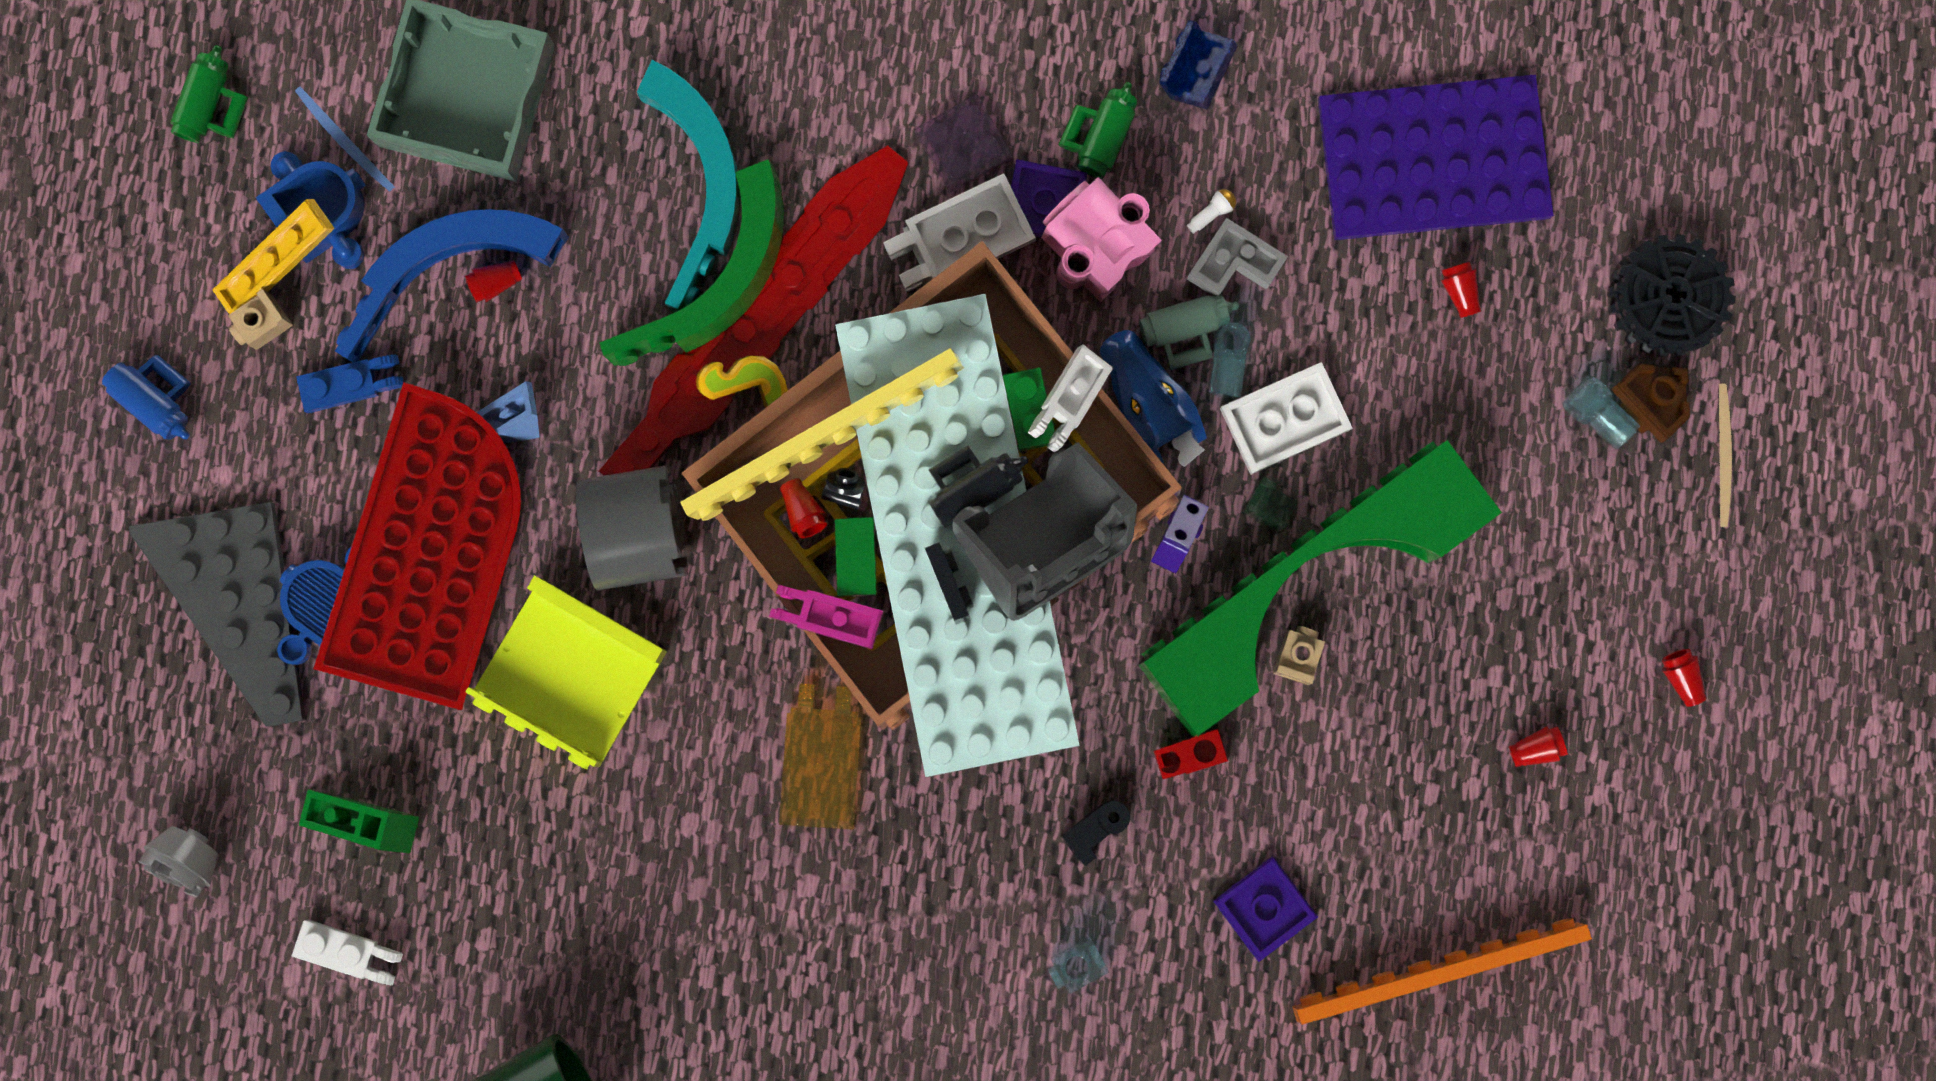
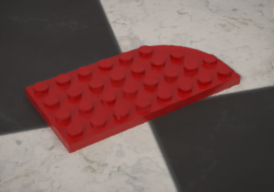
[313,382,521,710]

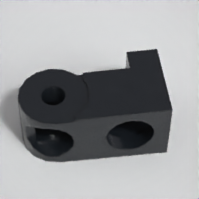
[1061,801,1130,866]

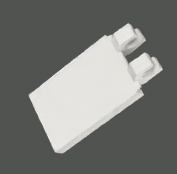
[883,173,1036,292]

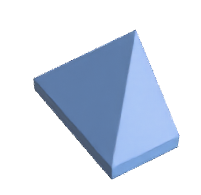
[477,381,540,444]

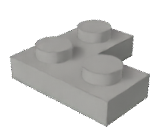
[1187,218,1288,296]

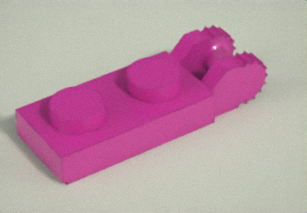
[769,585,883,649]

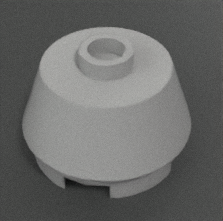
[138,826,218,898]

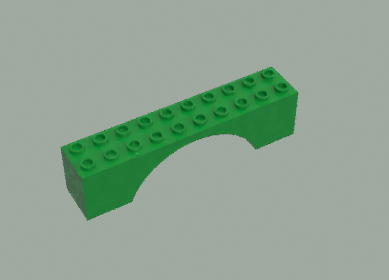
[1139,440,1502,737]

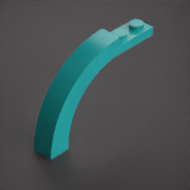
[637,60,740,312]

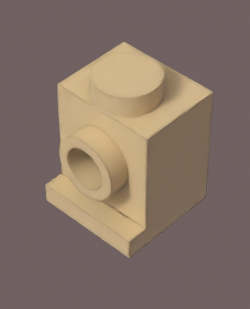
[228,289,293,350]
[1273,626,1325,685]

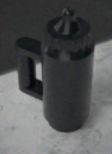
[928,446,1028,528]

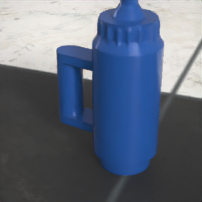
[102,355,191,440]

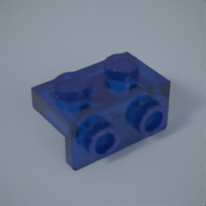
[1159,20,1238,110]

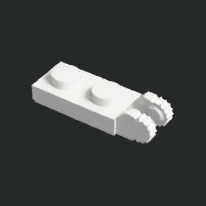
[1028,345,1113,452]
[292,919,403,985]

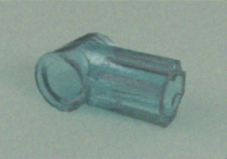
[1209,323,1251,398]
[1562,375,1640,450]

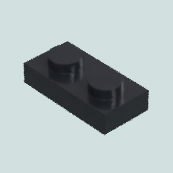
[925,542,974,625]

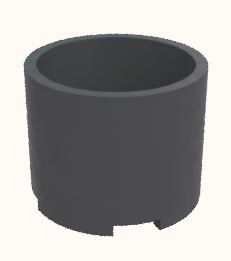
[576,465,688,591]

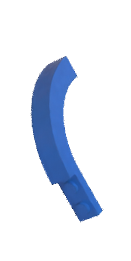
[335,209,569,362]

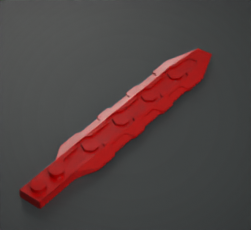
[598,145,909,476]

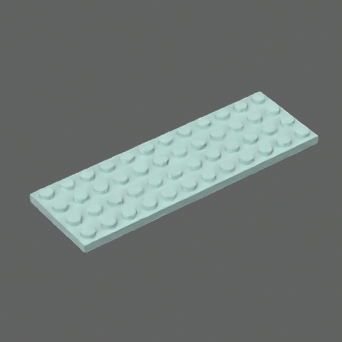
[835,294,1080,777]

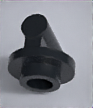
[821,468,865,510]

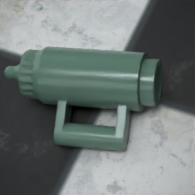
[1139,295,1239,371]

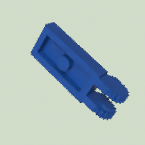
[296,354,404,413]

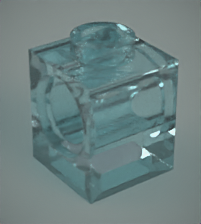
[1048,936,1109,994]

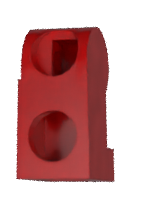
[1153,728,1228,780]

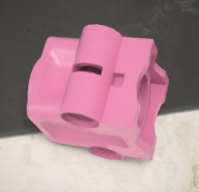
[1041,177,1162,302]

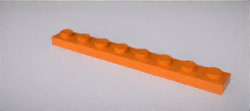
[1292,918,1592,1025]

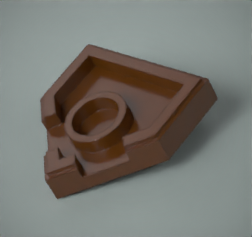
[1610,363,1690,443]

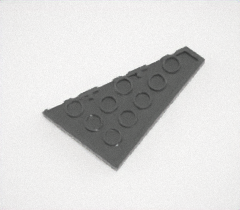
[129,502,306,727]

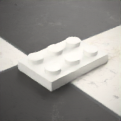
[1220,362,1353,475]

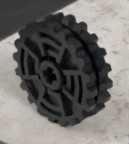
[1607,234,1736,358]

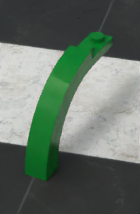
[599,159,784,366]

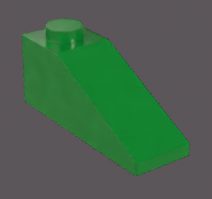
[299,789,419,853]

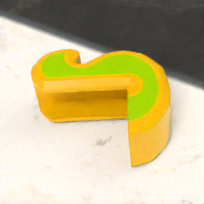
[696,356,788,408]

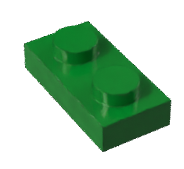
[1003,367,1055,452]

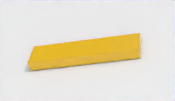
[212,199,335,314]

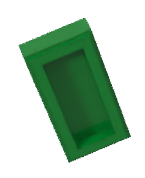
[835,517,877,597]

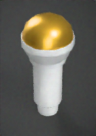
[1187,189,1236,234]

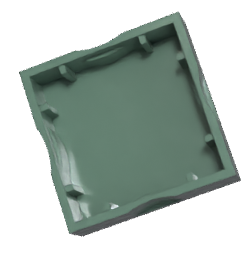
[367,0,555,182]

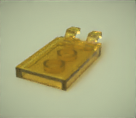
[779,684,862,830]

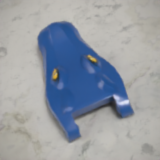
[1100,330,1208,463]

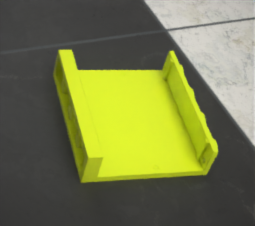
[466,575,667,770]

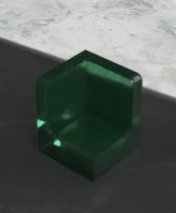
[1242,477,1297,534]

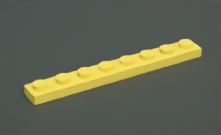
[680,348,964,521]

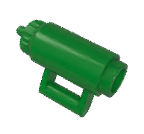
[170,45,248,143]
[1058,82,1137,179]

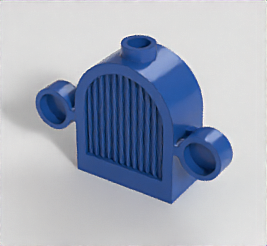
[256,151,366,269]
[277,547,351,665]

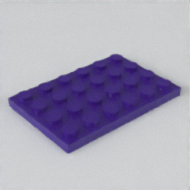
[1318,75,1554,240]

